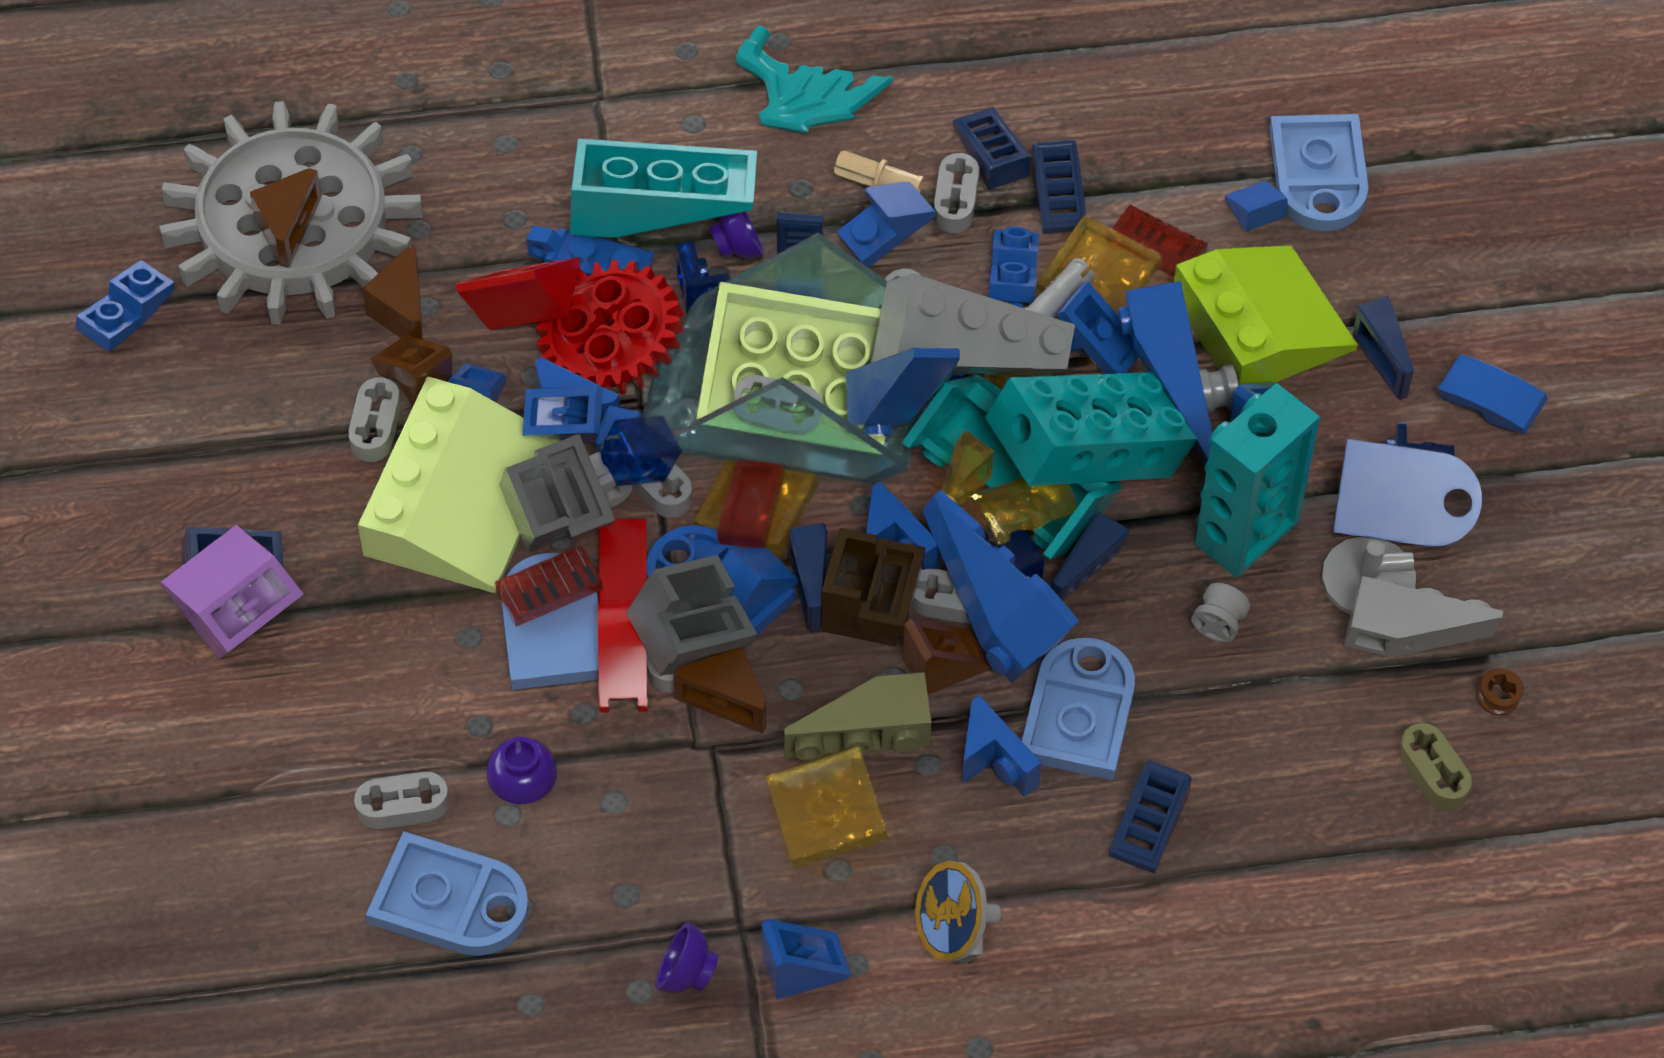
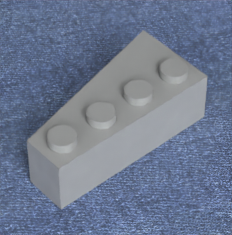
[871,273,1075,376]

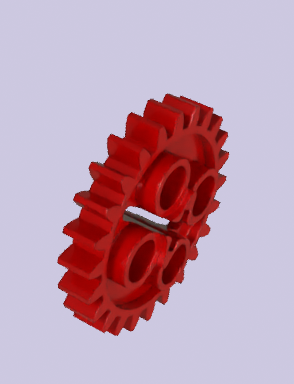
[536,259,684,395]

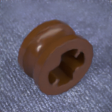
[1476,668,1524,716]

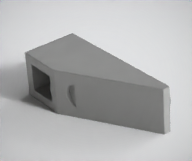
[1344,576,1503,657]

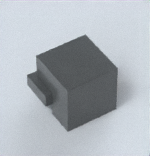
[499,434,615,553]
[626,555,758,676]

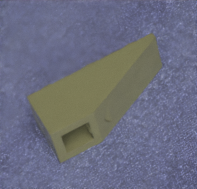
[784,672,931,761]

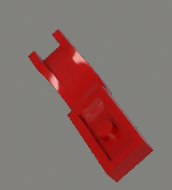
[598,519,648,713]

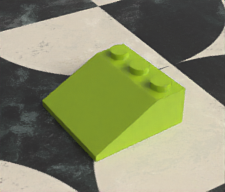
[1174,245,1358,386]

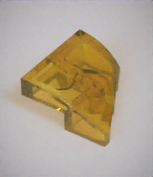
[928,430,994,534]
[969,478,1077,545]

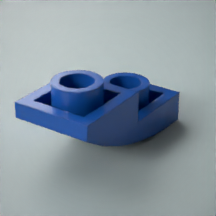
[989,227,1039,303]
[76,260,174,352]
[1438,354,1548,434]

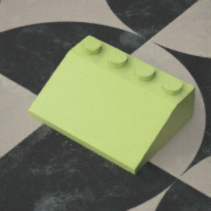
[696,282,885,451]
[358,376,561,594]

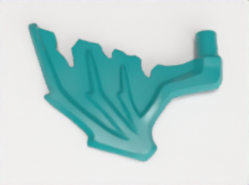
[735,26,893,133]

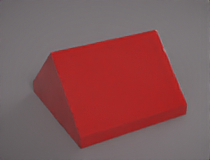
[456,257,580,330]

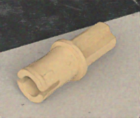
[834,151,924,193]

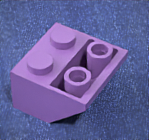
[160,525,304,659]

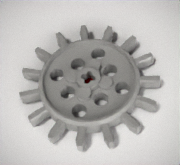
[160,101,423,325]

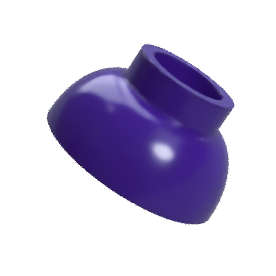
[710,212,765,259]
[487,737,558,804]
[655,922,718,993]

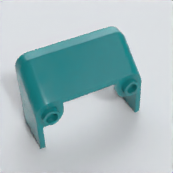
[902,375,1122,559]

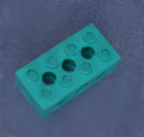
[985,372,1197,486]
[1195,383,1320,578]

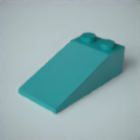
[570,138,757,238]

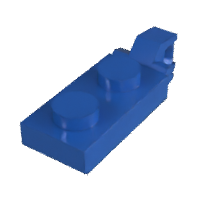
[526,226,655,281]

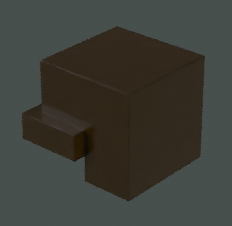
[821,528,926,647]

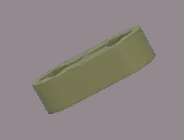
[1399,723,1472,811]

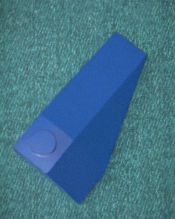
[1118,281,1212,468]
[846,348,960,437]
[922,490,1079,683]

